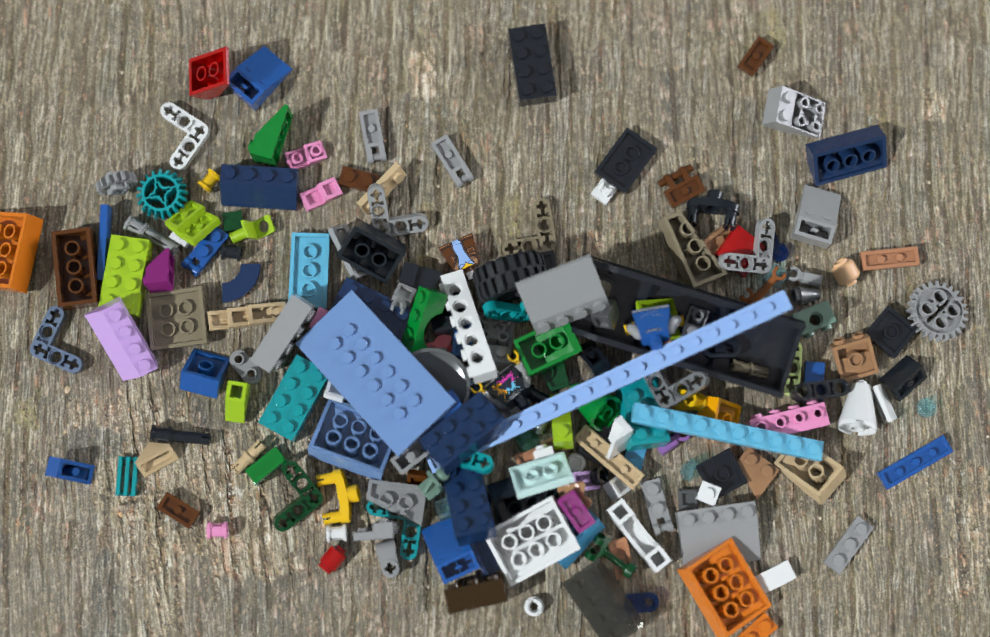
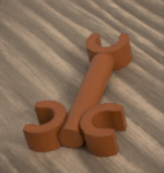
[739,266,787,305]

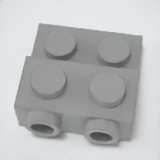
[353,518,399,541]

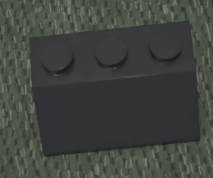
[336,217,407,284]

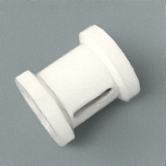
[326,524,347,543]

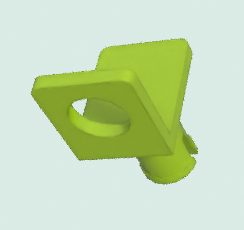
[230,215,276,244]

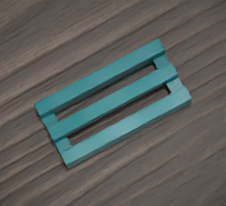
[115,456,138,496]

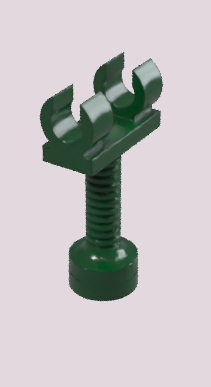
[584,532,638,579]

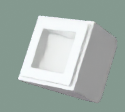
[603,477,631,501]

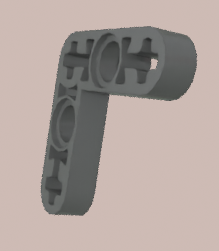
[644,369,709,408]

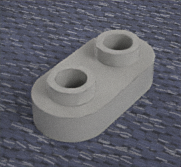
[230,350,262,384]

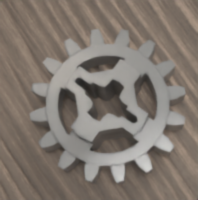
[95,170,138,197]

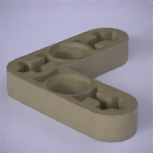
[502,198,556,256]

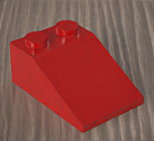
[189,46,230,100]

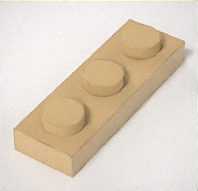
[356,162,406,215]

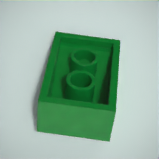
[248,104,293,167]
[513,323,583,378]

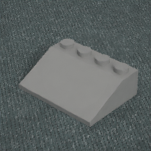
[515,254,610,335]
[674,501,761,565]

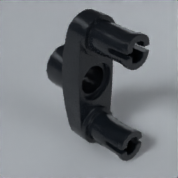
[686,189,740,231]

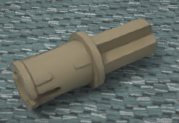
[730,359,769,379]

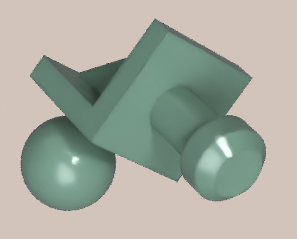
[418,468,450,501]

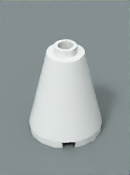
[838,380,877,436]

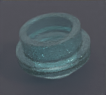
[916,398,936,417]

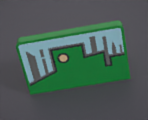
[245,446,286,486]

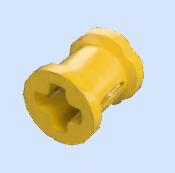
[197,168,220,193]

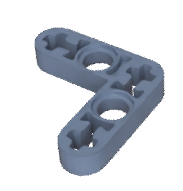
[30,306,84,374]

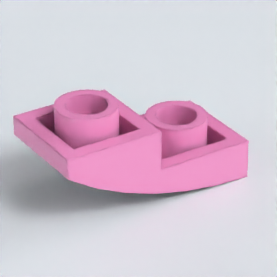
[283,140,327,170]

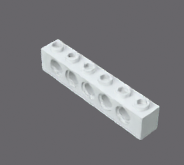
[438,269,497,384]

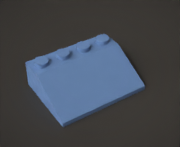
[308,399,392,480]

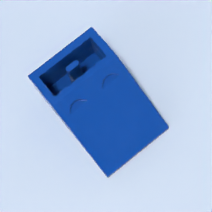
[227,46,292,111]
[421,516,480,585]

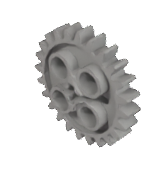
[906,281,969,342]

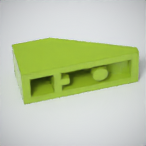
[550,394,574,450]

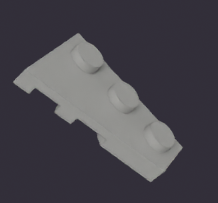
[366,479,426,526]

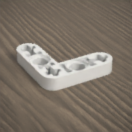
[160,102,210,172]

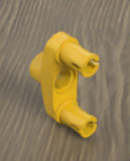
[316,468,361,526]

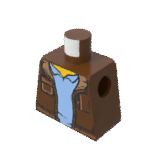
[439,233,480,282]

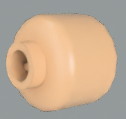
[831,257,860,287]

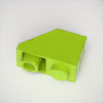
[225,380,251,424]

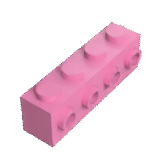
[746,400,830,435]

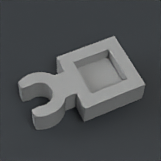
[390,282,417,315]

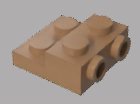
[829,331,879,382]

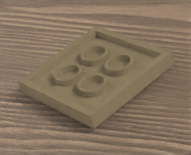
[145,286,209,352]

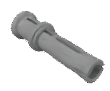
[123,215,181,255]

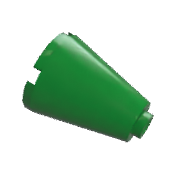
[569,382,621,431]

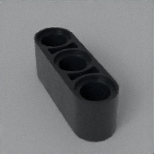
[789,379,850,402]

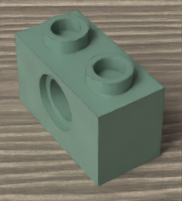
[790,300,837,339]

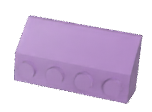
[85,296,158,381]

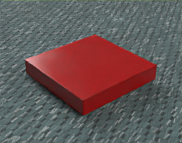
[715,224,765,278]

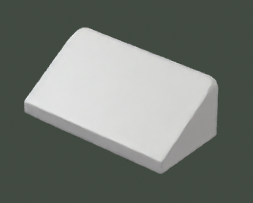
[871,383,897,424]

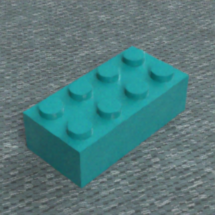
[258,354,328,443]
[616,372,670,451]

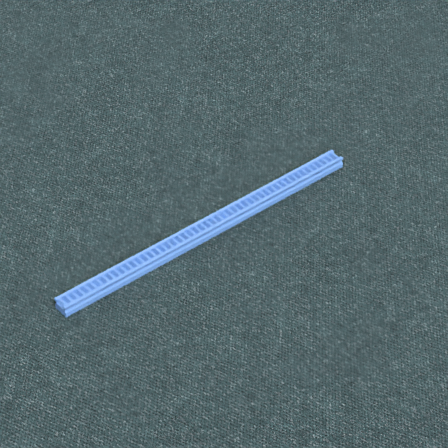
[426,290,793,474]

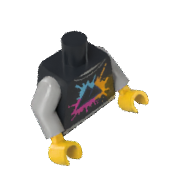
[470,350,531,411]

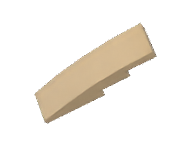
[206,301,286,332]

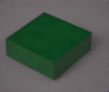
[222,210,243,233]

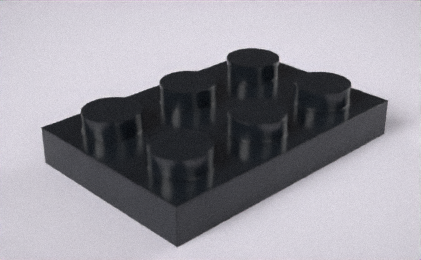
[594,127,658,195]

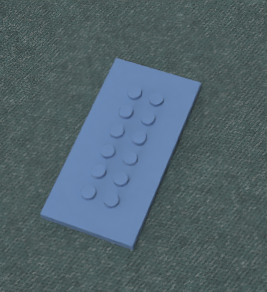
[296,290,457,457]

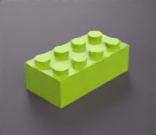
[98,234,154,318]

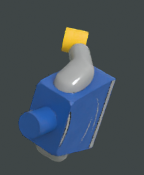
[623,304,684,351]

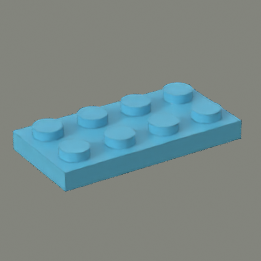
[288,232,330,310]

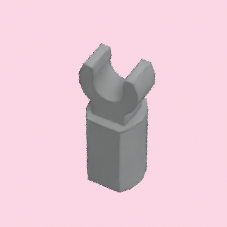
[787,267,823,288]

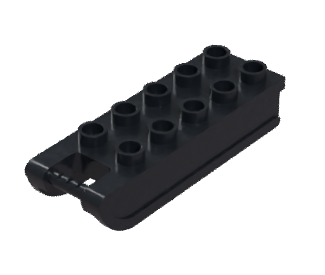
[568,253,807,399]

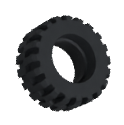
[472,250,547,304]

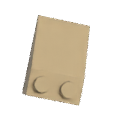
[773,435,847,505]

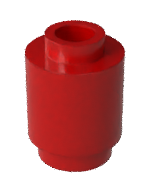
[318,544,347,574]

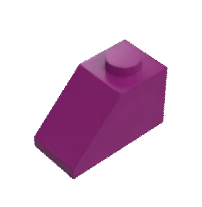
[143,248,175,293]

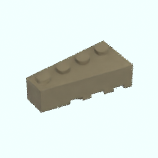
[658,211,728,288]

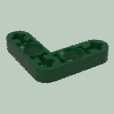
[273,459,323,532]

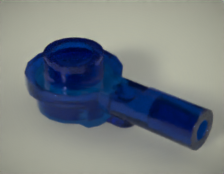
[766,227,789,262]

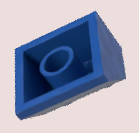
[180,349,230,399]

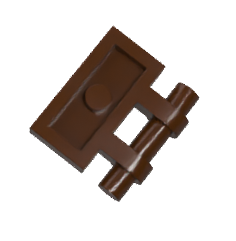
[657,164,706,209]

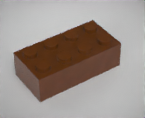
[51,227,101,311]

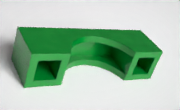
[401,286,448,353]

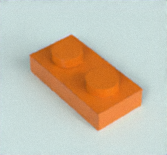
[736,612,778,637]

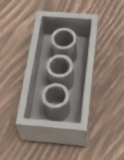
[250,294,316,373]

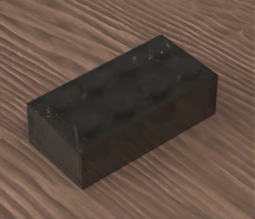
[562,557,645,637]

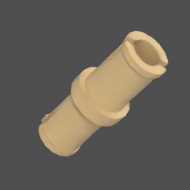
[230,439,267,475]

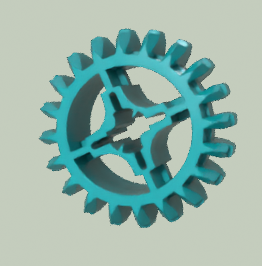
[136,169,188,220]

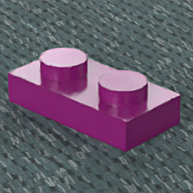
[557,489,596,533]

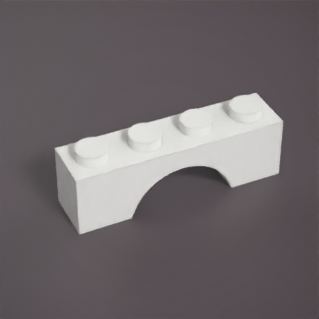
[605,498,672,573]

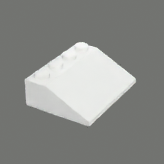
[486,495,581,587]

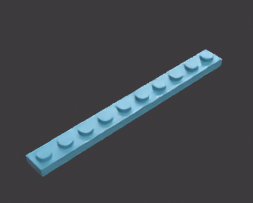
[630,402,824,462]

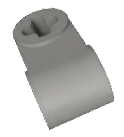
[375,539,400,578]

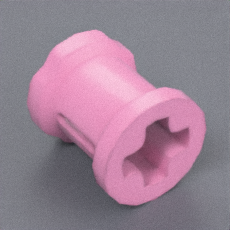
[206,521,229,539]

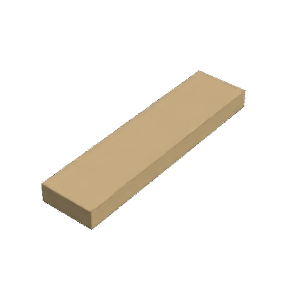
[573,424,645,490]

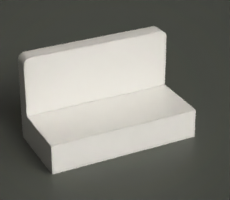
[606,416,633,460]

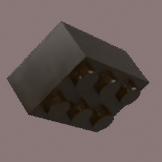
[444,574,508,614]

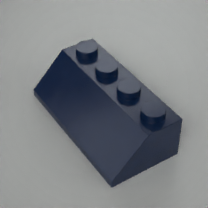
[805,125,887,186]
[220,164,300,211]

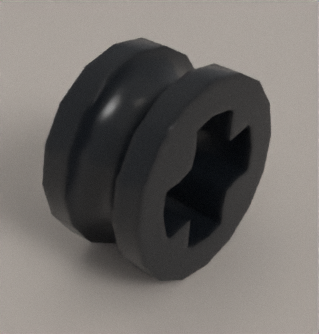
[590,467,609,486]

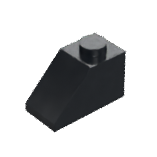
[578,339,612,378]

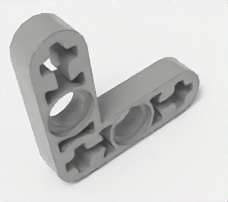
[367,183,428,237]
[717,218,775,273]

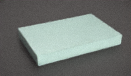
[508,451,575,499]

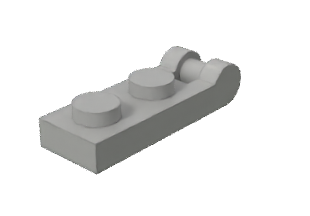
[359,109,387,164]
[431,134,474,189]
[640,478,674,536]

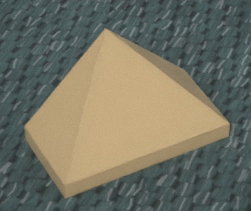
[135,442,179,478]

